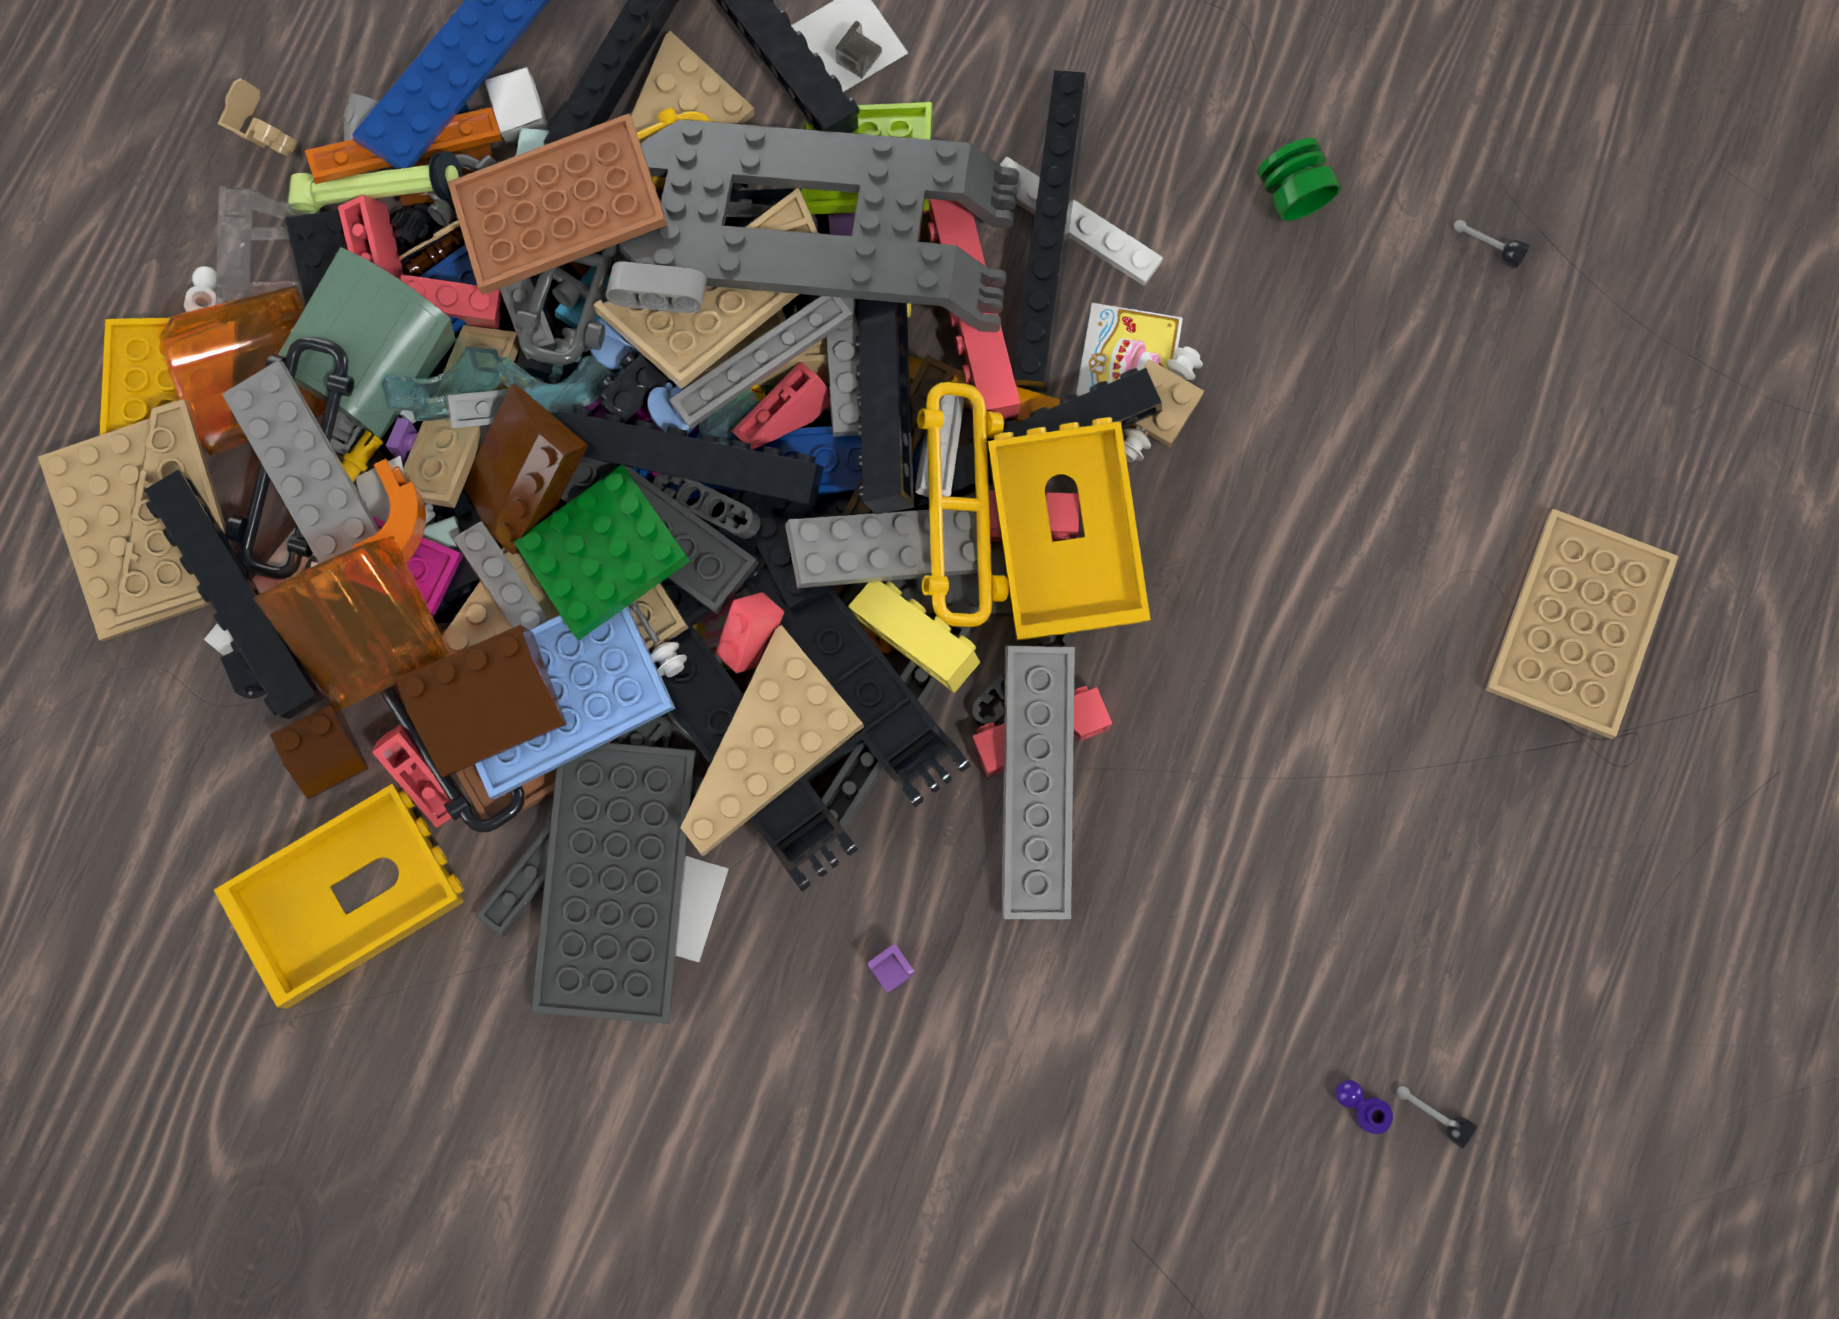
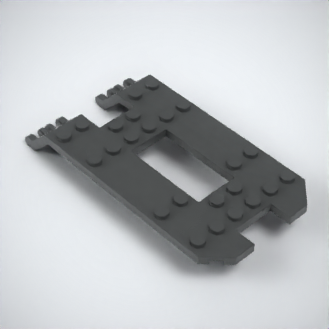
[619,119,1019,332]

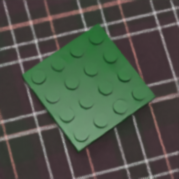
[514,465,690,640]

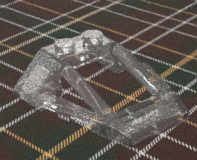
[215,186,307,312]

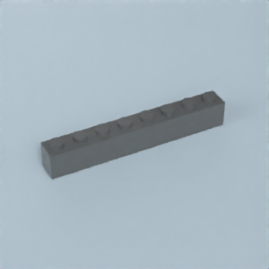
[819,625,971,856]

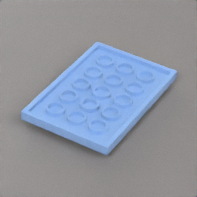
[475,606,675,799]

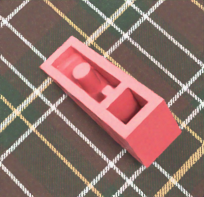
[731,361,830,450]
[372,724,452,828]

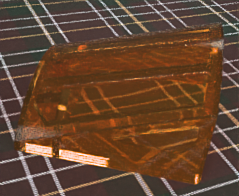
[159,285,326,456]
[253,536,450,712]

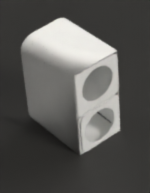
[485,67,549,146]

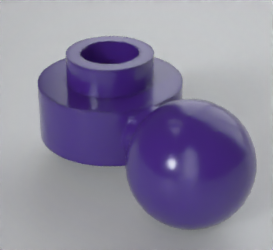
[1335,1080,1393,1134]

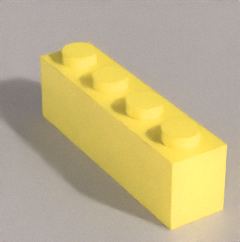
[848,581,980,693]

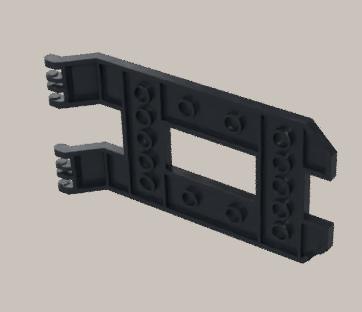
[650,489,971,892]

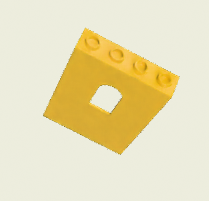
[988,417,1151,641]
[214,784,465,1009]

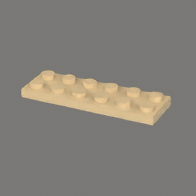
[403,325,520,508]

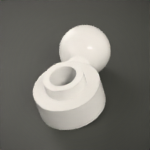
[184,266,219,317]

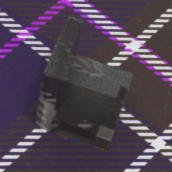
[835,20,882,79]

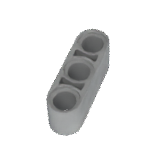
[606,262,707,313]

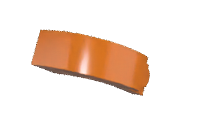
[352,459,426,583]

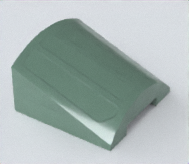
[278,247,456,440]

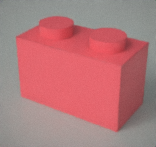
[715,592,784,673]

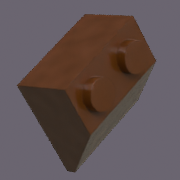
[269,704,369,799]

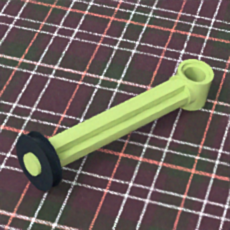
[288,151,463,215]

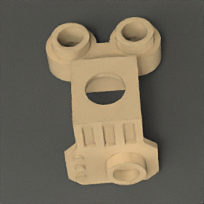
[217,79,298,157]

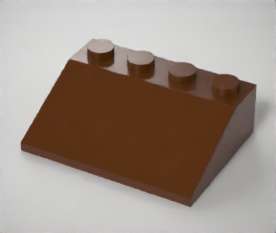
[463,383,588,555]
[395,625,567,778]

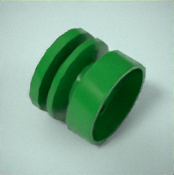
[1257,137,1342,222]

